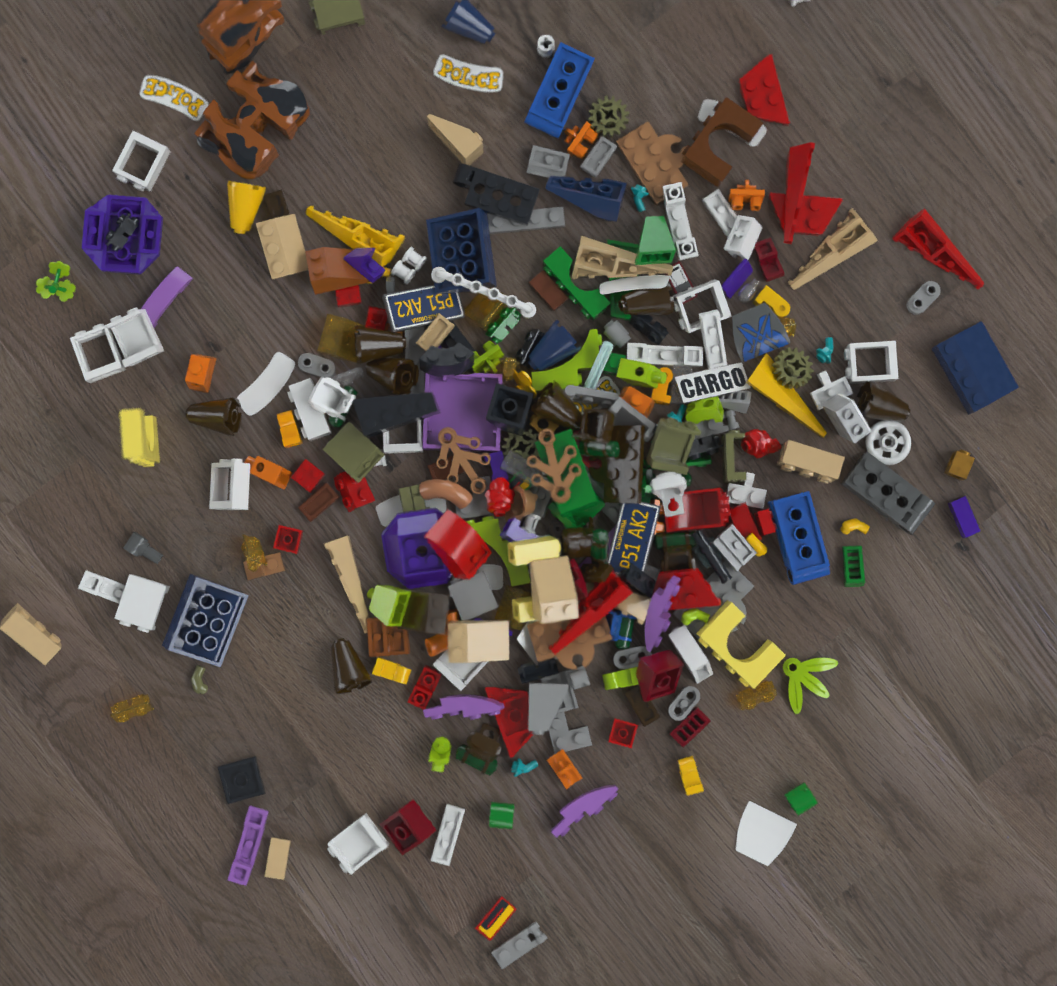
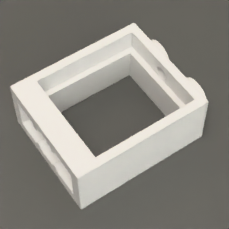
[112,131,170,192]
[673,279,732,333]
[70,324,126,383]
[844,341,899,384]
[383,420,423,454]
[209,459,250,510]

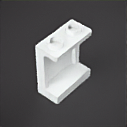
[106,307,164,368]
[115,574,170,633]
[433,650,488,691]
[327,813,389,875]

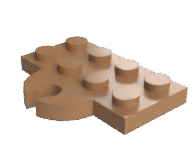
[616,122,689,206]
[527,616,613,670]

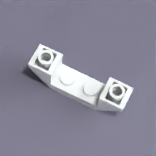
[663,182,699,260]

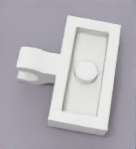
[810,371,853,410]
[726,472,767,509]

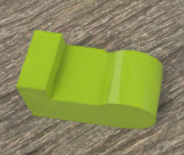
[685,396,724,424]
[602,667,639,690]

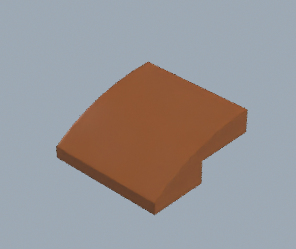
[367,618,410,657]

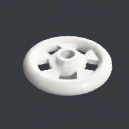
[865,420,911,465]

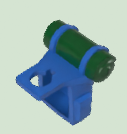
[605,610,636,649]

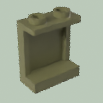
[309,0,366,35]
[646,418,701,475]
[323,422,385,483]
[721,430,747,483]

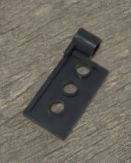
[453,164,540,226]

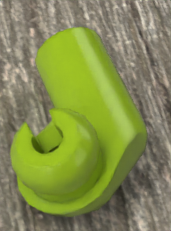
[681,608,710,625]

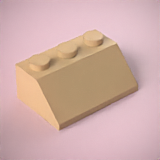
[256,214,308,279]

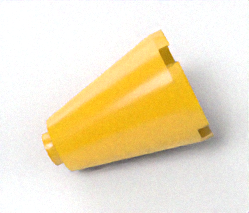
[227,181,266,234]

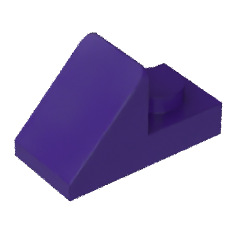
[344,248,385,283]

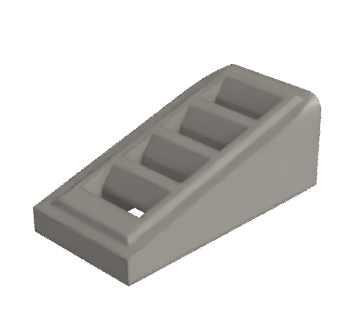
[710,390,752,414]

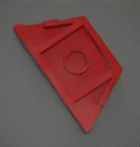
[739,54,790,126]
[769,192,843,236]
[652,568,721,610]
[485,686,534,758]

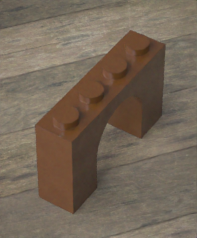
[681,97,763,188]

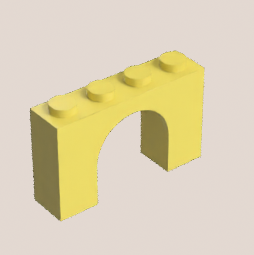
[120,409,160,467]
[507,536,561,623]
[696,600,786,689]

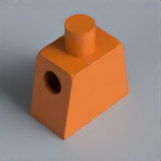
[185,354,217,393]
[618,386,655,418]
[245,456,293,490]

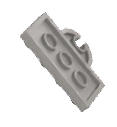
[673,561,754,639]

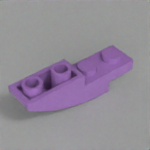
[645,575,681,652]
[423,694,505,720]
[551,784,618,838]

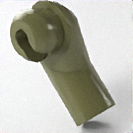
[191,665,208,694]

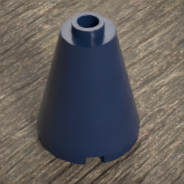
[441,0,495,44]
[528,320,581,371]

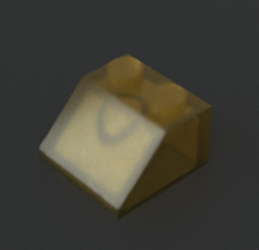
[318,314,365,363]

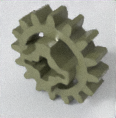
[588,96,629,138]
[772,347,814,389]
[502,428,540,469]

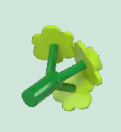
[36,261,76,302]

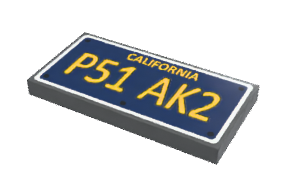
[382,285,465,332]
[607,501,661,576]

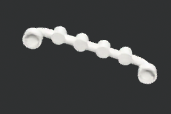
[431,267,536,318]

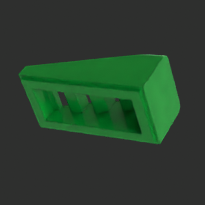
[842,546,865,587]

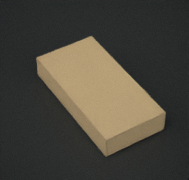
[416,313,455,351]
[265,837,291,880]

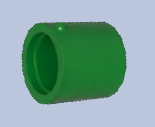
[784,782,818,816]
[489,802,514,829]

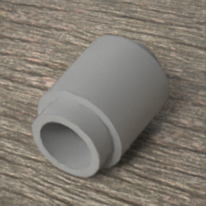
[603,320,631,348]

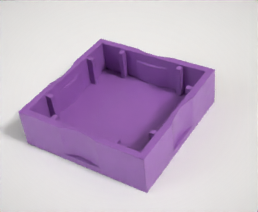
[422,373,503,452]

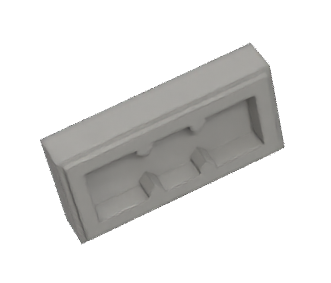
[580,136,617,178]

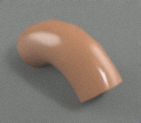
[419,479,473,509]

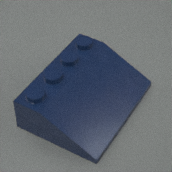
[426,208,497,294]
[931,321,1019,415]
[162,573,249,667]

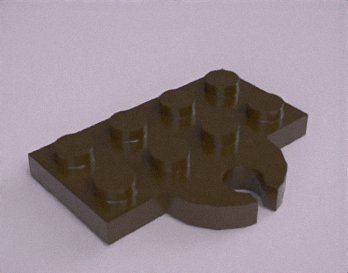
[589,425,645,504]

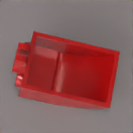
[664,488,731,532]
[424,510,492,580]

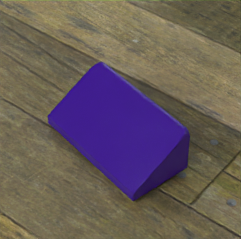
[721,258,753,299]
[948,496,980,539]

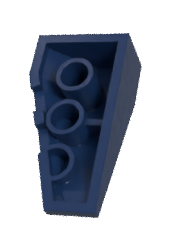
[546,176,627,222]

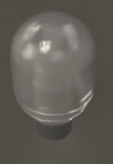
[738,279,760,303]

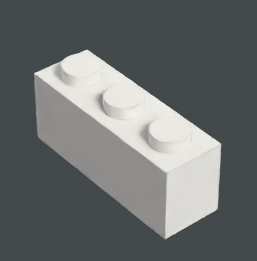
[287,378,332,441]

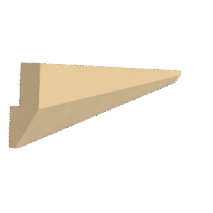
[324,536,369,633]

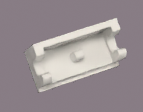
[724,215,762,260]

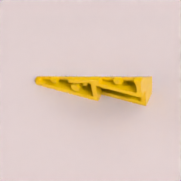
[306,206,405,267]
[746,353,827,438]

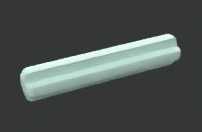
[584,341,613,389]

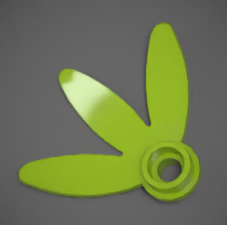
[783,658,838,714]

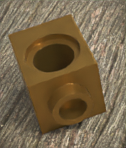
[530,414,559,438]
[944,449,975,481]

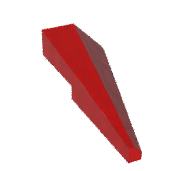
[784,142,815,244]
[892,208,984,289]
[549,570,633,655]

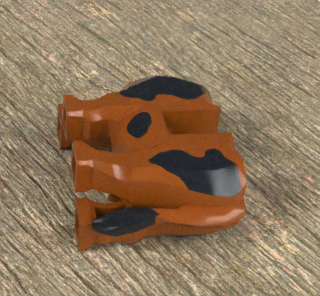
[197,0,284,75]
[194,60,310,180]

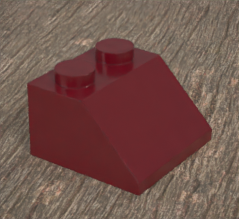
[636,649,684,702]
[379,799,436,855]

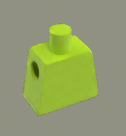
[616,358,667,389]
[367,585,411,626]

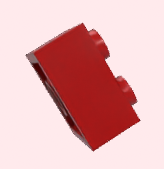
[335,285,362,307]
[291,459,326,493]
[754,509,777,536]
[273,525,303,554]
[608,718,638,749]

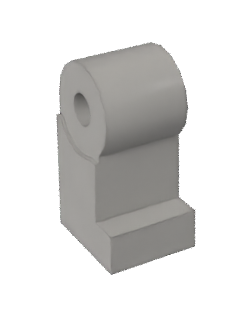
[568,666,590,690]

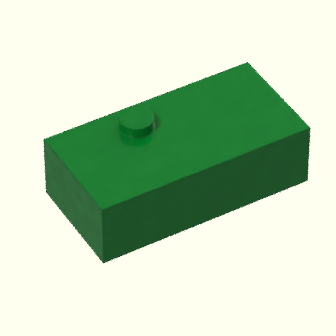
[535,429,598,518]

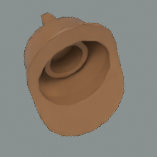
[505,486,538,521]

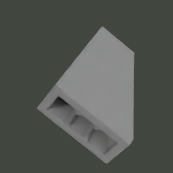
[528,683,568,735]

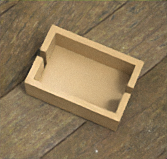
[777,440,845,484]

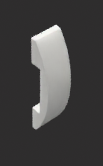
[627,343,703,366]
[78,570,126,604]

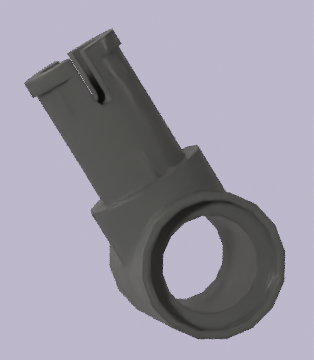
[123,532,163,564]

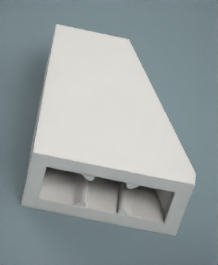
[669,625,713,684]

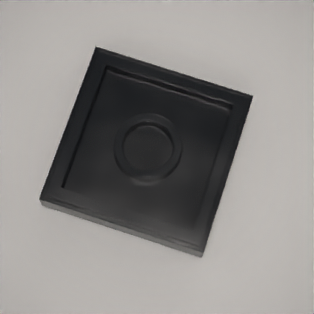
[218,756,266,804]

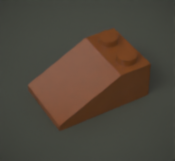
[305,247,370,295]

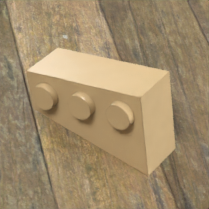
[0,603,61,665]

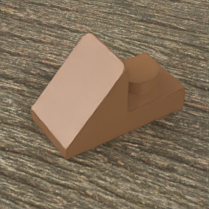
[243,552,285,581]

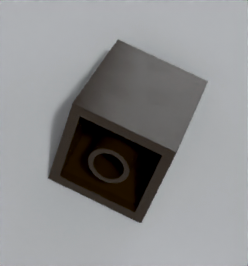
[397,591,449,634]

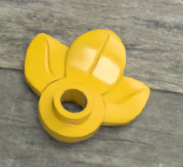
[511,369,537,399]

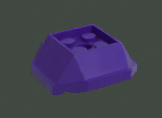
[82,195,163,274]
[381,508,453,589]

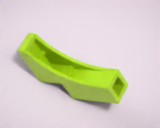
[531,329,602,393]
[466,516,531,587]

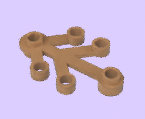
[436,427,491,494]
[527,429,582,503]

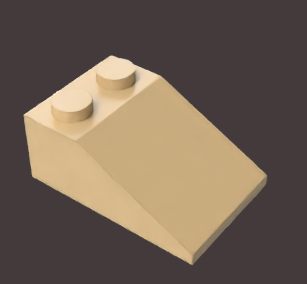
[427,114,484,166]
[530,556,578,623]
[448,620,509,663]

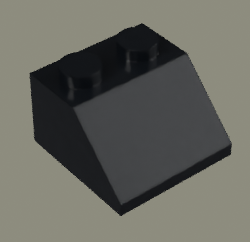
[486,383,534,436]

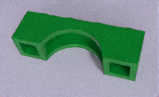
[543,246,611,321]

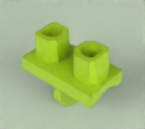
[471,341,504,374]
[429,737,452,772]

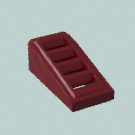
[670,707,711,748]

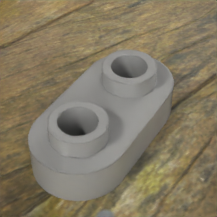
[907,281,940,315]
[298,353,336,378]
[613,646,652,669]
[668,686,700,721]

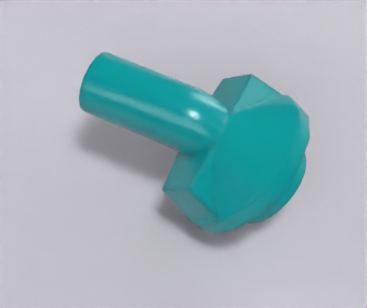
[631,184,649,212]
[816,337,833,364]
[667,404,687,422]
[511,758,538,777]

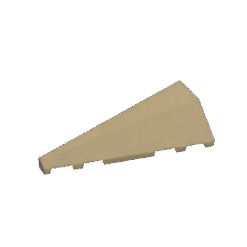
[788,208,878,290]
[571,236,673,279]
[585,582,652,625]

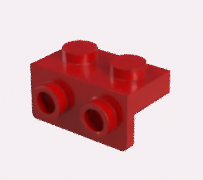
[334,471,375,512]

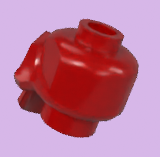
[741,429,782,458]
[485,477,515,517]

